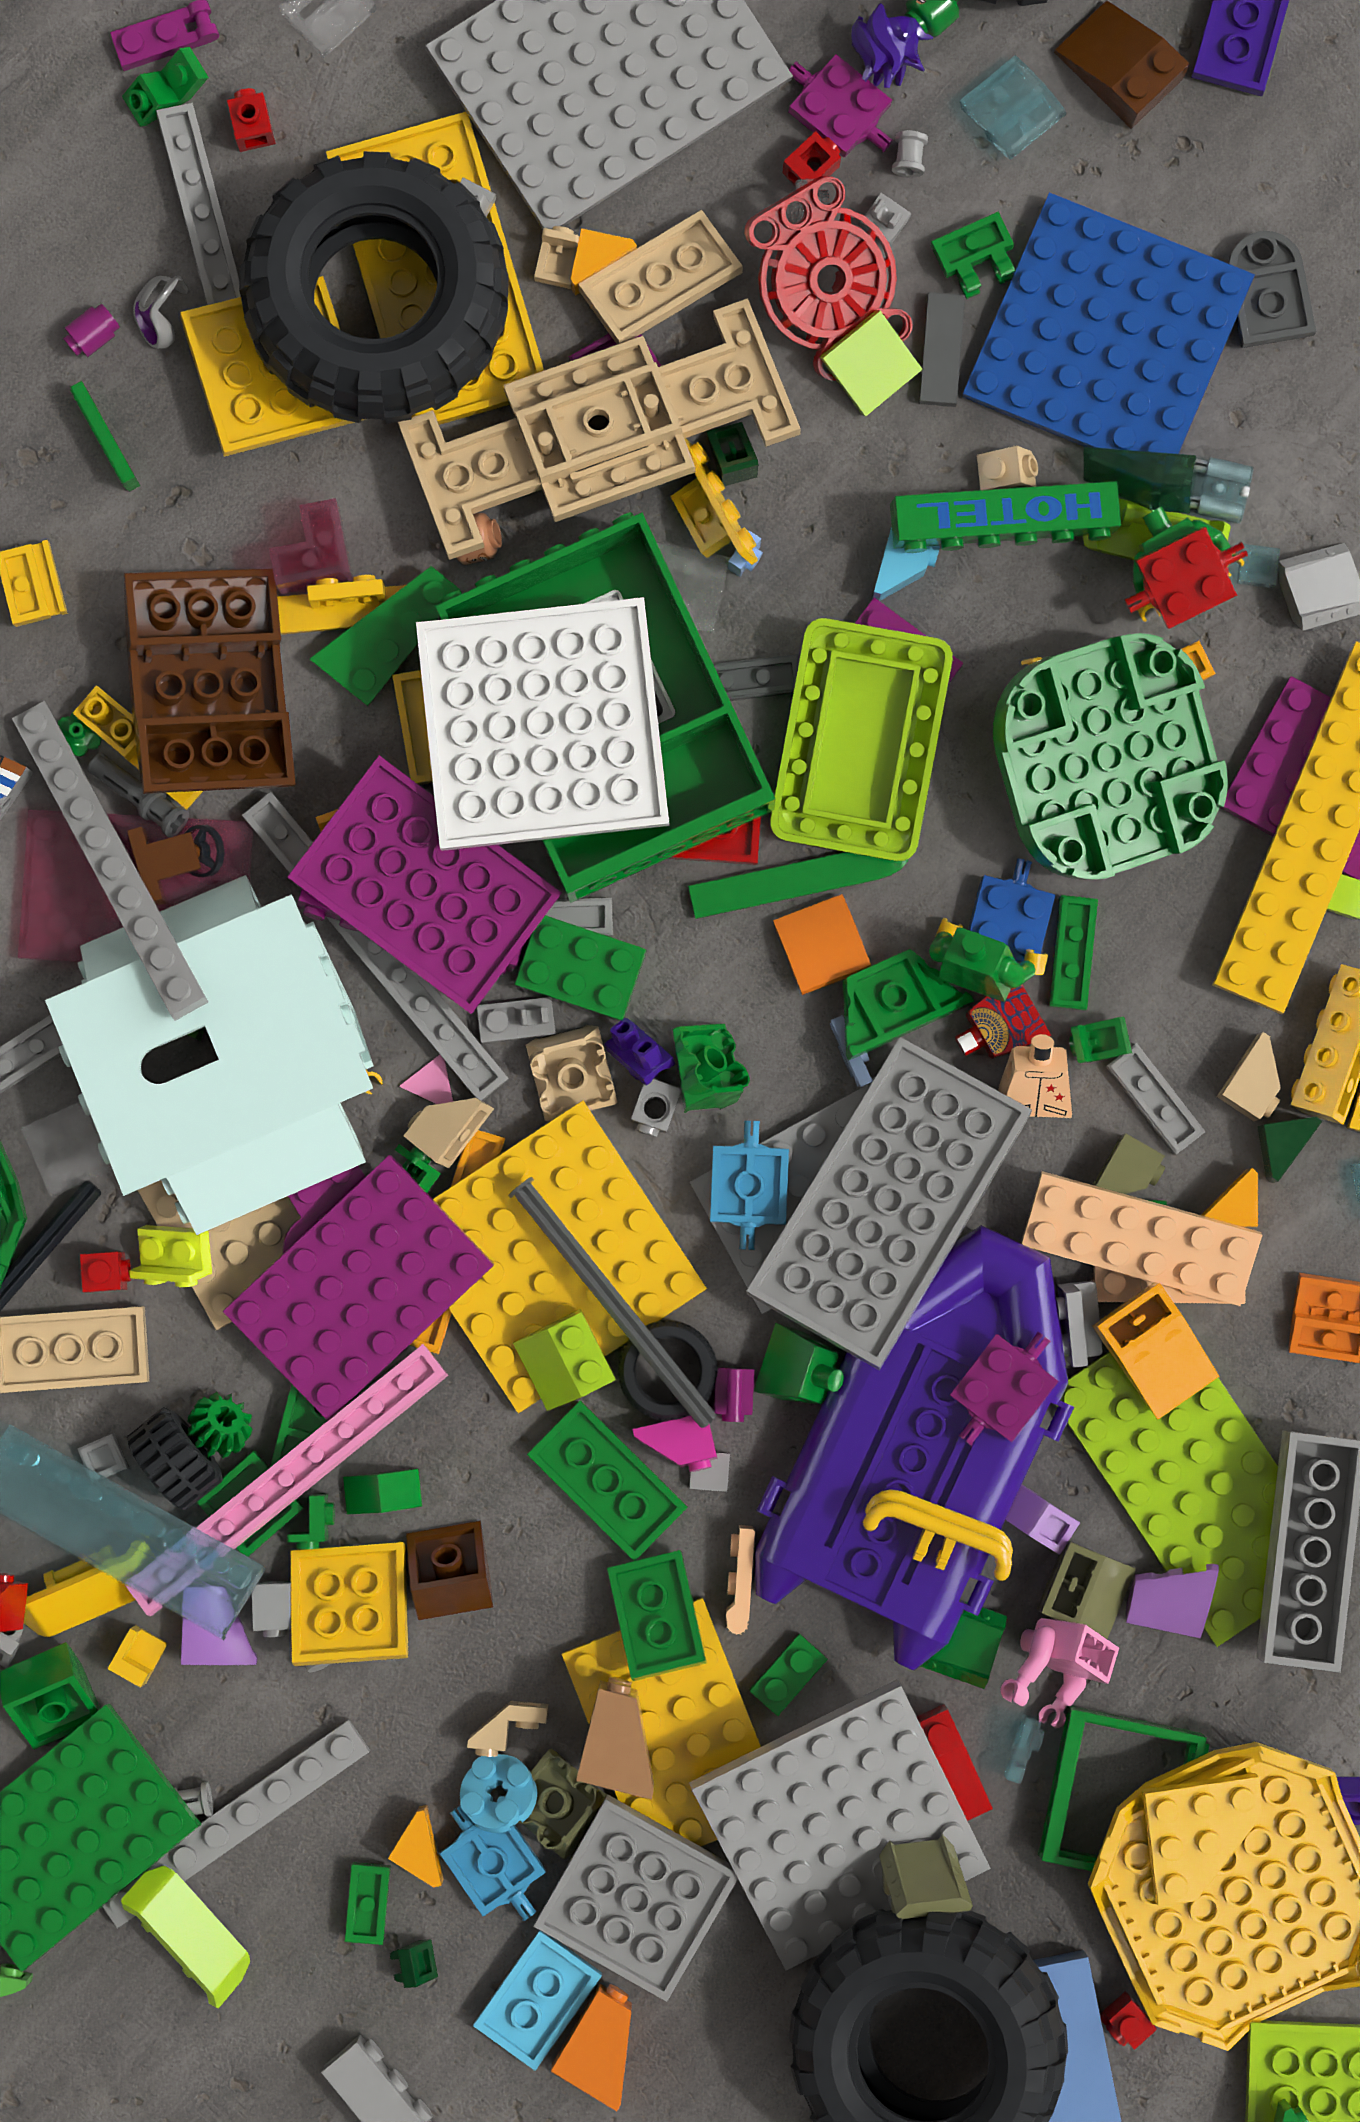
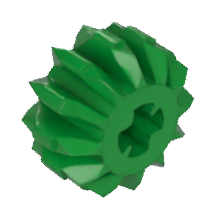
[187,1391,253,1459]

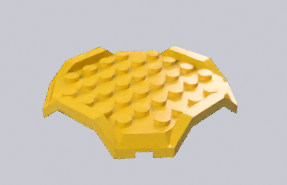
[1088,1742,1360,2051]

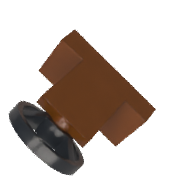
[127,825,225,906]

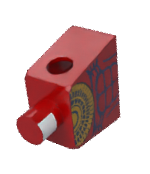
[955,985,1052,1059]

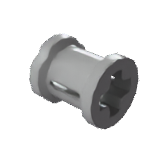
[892,130,928,178]
[174,1782,214,1817]

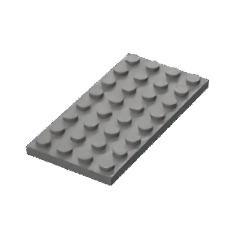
[746,1037,1032,1371]

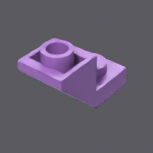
[1006,1484,1080,1555]

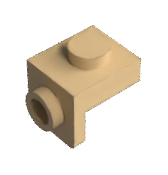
[534,226,579,289]
[977,446,1038,490]

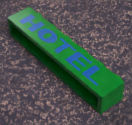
[890,481,1121,553]

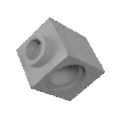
[631,1079,681,1137]
[252,1580,291,1637]

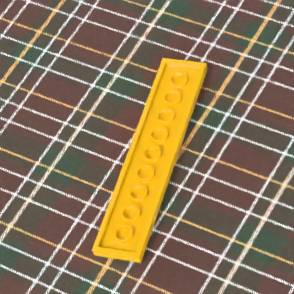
[1212,641,1360,1014]

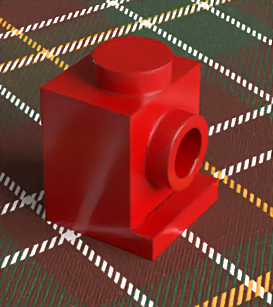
[227,88,276,152]
[782,131,841,189]
[1100,1991,1157,2050]

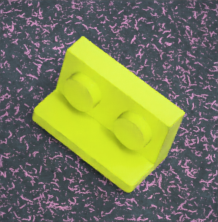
[129,1225,212,1287]

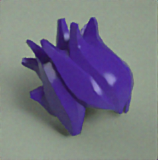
[851,3,933,88]

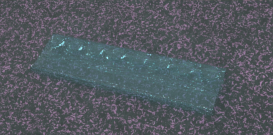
[0,1425,266,1640]

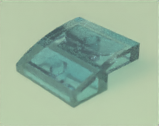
[960,55,1066,160]

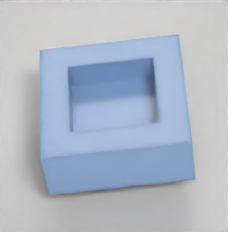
[728,531,763,577]

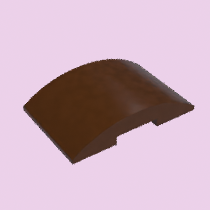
[124,568,296,794]

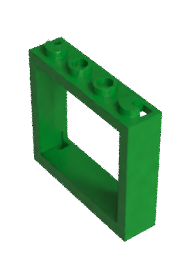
[1038,1706,1210,1871]

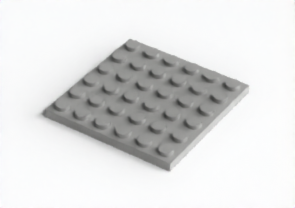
[689,1679,991,1970]

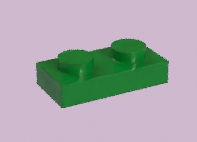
[749,1633,828,1716]
[345,1862,391,1945]

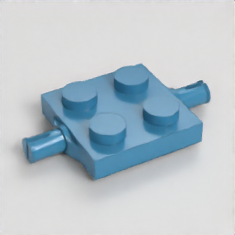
[710,1121,789,1250]
[439,1805,546,1921]

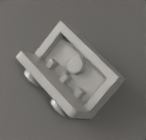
[1056,1280,1102,1367]

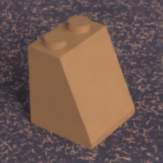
[576,1677,654,1800]

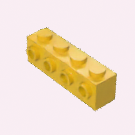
[1291,964,1360,1125]

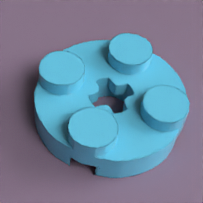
[460,1754,537,1833]

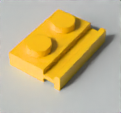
[0,540,68,627]

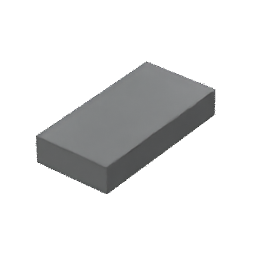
[546,898,613,936]

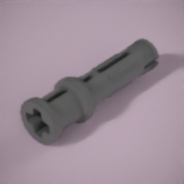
[88,753,189,838]

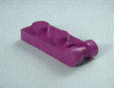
[110,0,219,71]

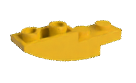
[73,685,203,810]

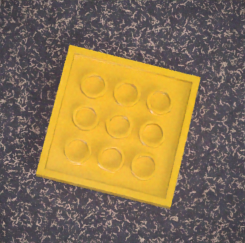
[180,276,366,457]

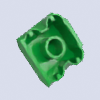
[672,1024,750,1113]
[920,1601,1007,1689]

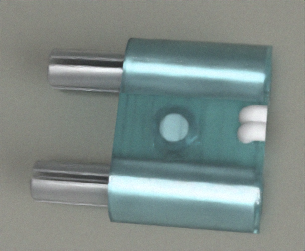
[1173,456,1254,524]

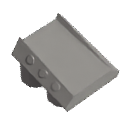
[1278,543,1360,632]

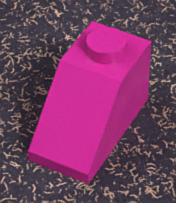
[633,1416,718,1472]

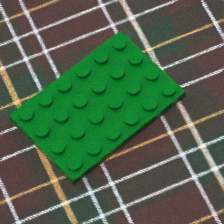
[0,1704,202,1972]

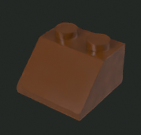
[406,1521,493,1620]

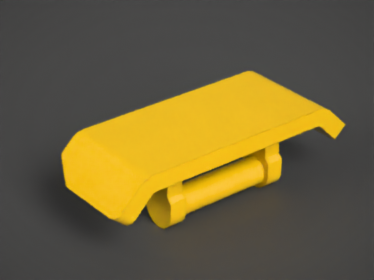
[24,1540,157,1637]

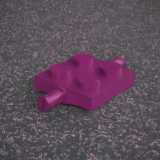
[788,54,893,158]
[950,1331,1059,1446]

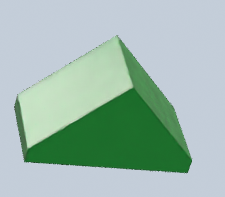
[343,1469,422,1515]

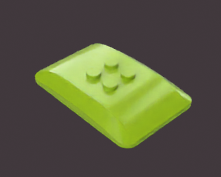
[771,618,953,861]

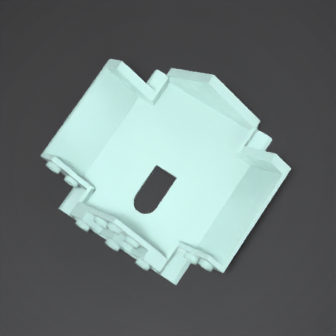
[45,875,374,1235]

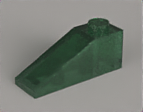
[1083,447,1196,514]

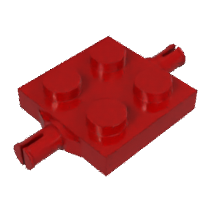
[1124,526,1248,629]

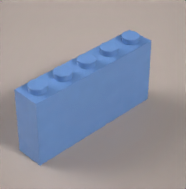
[1033,1950,1121,2122]

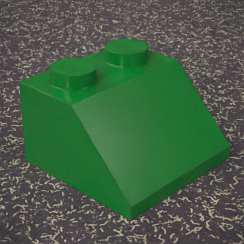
[0,1642,101,1750]

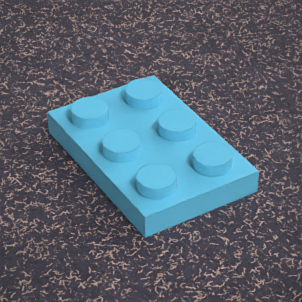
[473,1930,602,2071]

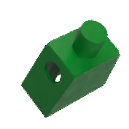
[754,1323,844,1404]

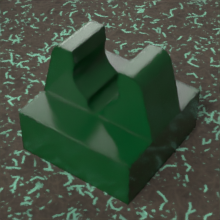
[390,1939,438,1988]

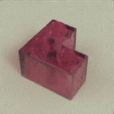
[269,498,353,594]

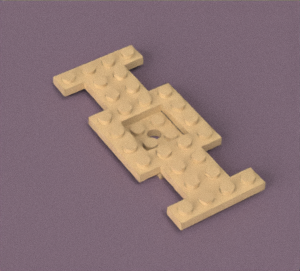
[398,298,800,560]

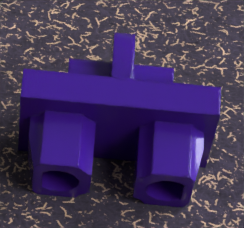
[604,1018,675,1086]

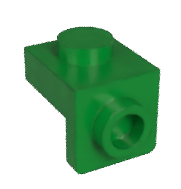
[1069,1017,1132,1063]
[395,1144,441,1193]
[287,1494,335,1549]

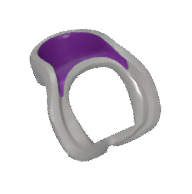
[133,275,188,349]

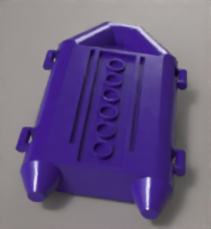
[754,1225,1074,1670]

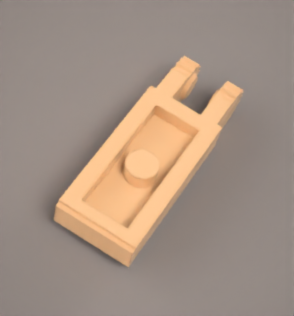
[726,1525,755,1635]

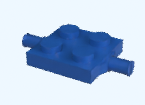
[968,858,1055,963]

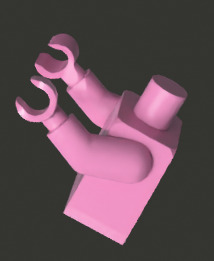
[1000,1618,1119,1728]

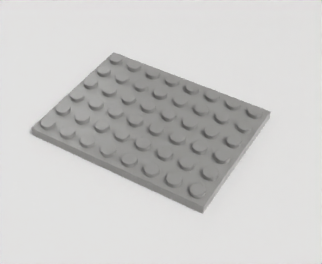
[425,0,793,229]

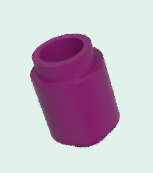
[63,303,120,358]

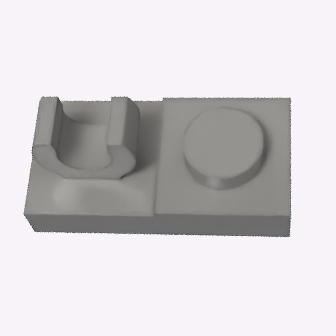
[477,997,556,1044]

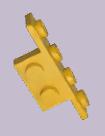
[670,438,758,565]
[277,575,406,635]

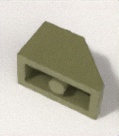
[1092,1133,1165,1194]

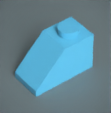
[872,526,940,601]

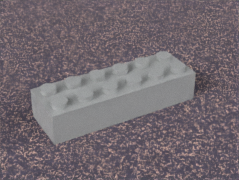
[1256,1430,1360,1673]

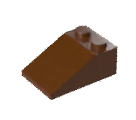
[1054,0,1190,129]

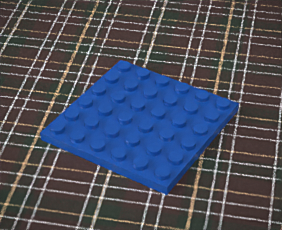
[963,192,1255,480]

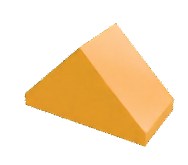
[570,228,637,296]
[1201,1168,1258,1227]
[388,1805,444,1887]

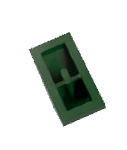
[706,422,759,486]
[1257,1117,1322,1183]

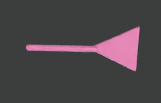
[399,1055,453,1104]

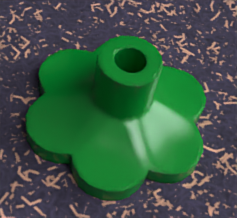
[58,711,101,757]

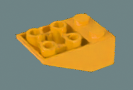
[1092,1283,1220,1420]

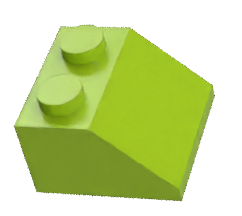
[513,1309,616,1411]

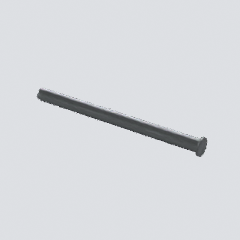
[508,1177,716,1428]

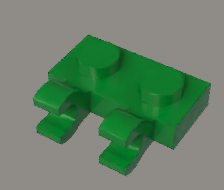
[931,211,1015,299]

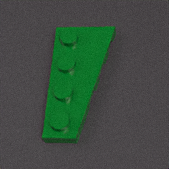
[310,566,461,706]

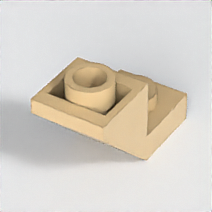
[467,1701,549,1757]

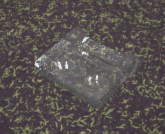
[277,0,377,58]

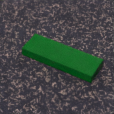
[70,381,141,492]
[1049,895,1098,1011]

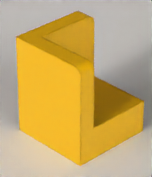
[108,1625,167,1688]

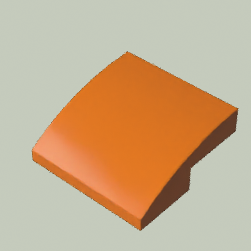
[773,894,871,995]
[1288,1273,1360,1363]

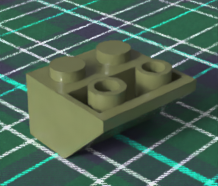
[1037,1541,1136,1639]

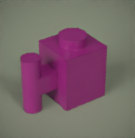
[714,1368,754,1422]

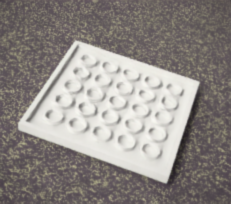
[416,597,669,851]

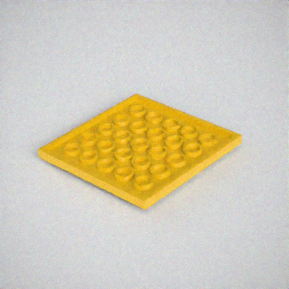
[433,1100,707,1414]

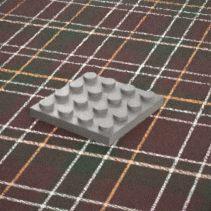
[534,1794,738,2002]

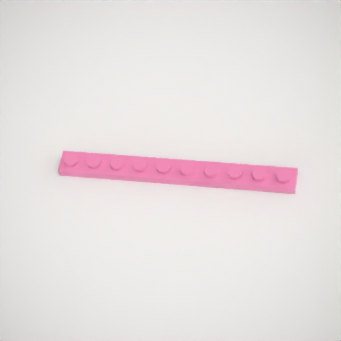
[125,1344,449,1616]

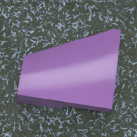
[1126,1563,1219,1638]
[181,1585,258,1665]

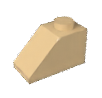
[1216,1032,1281,1121]
[404,1098,494,1168]

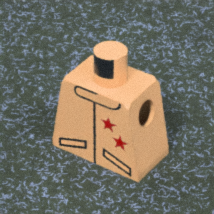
[998,1034,1072,1118]

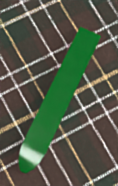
[688,852,908,919]

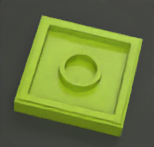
[820,310,923,417]

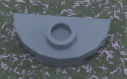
[830,1015,873,1088]

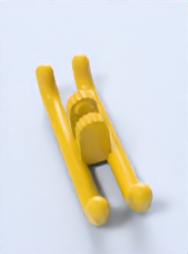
[863,1489,1013,1581]

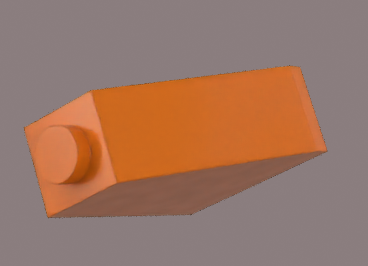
[551,1983,632,2112]

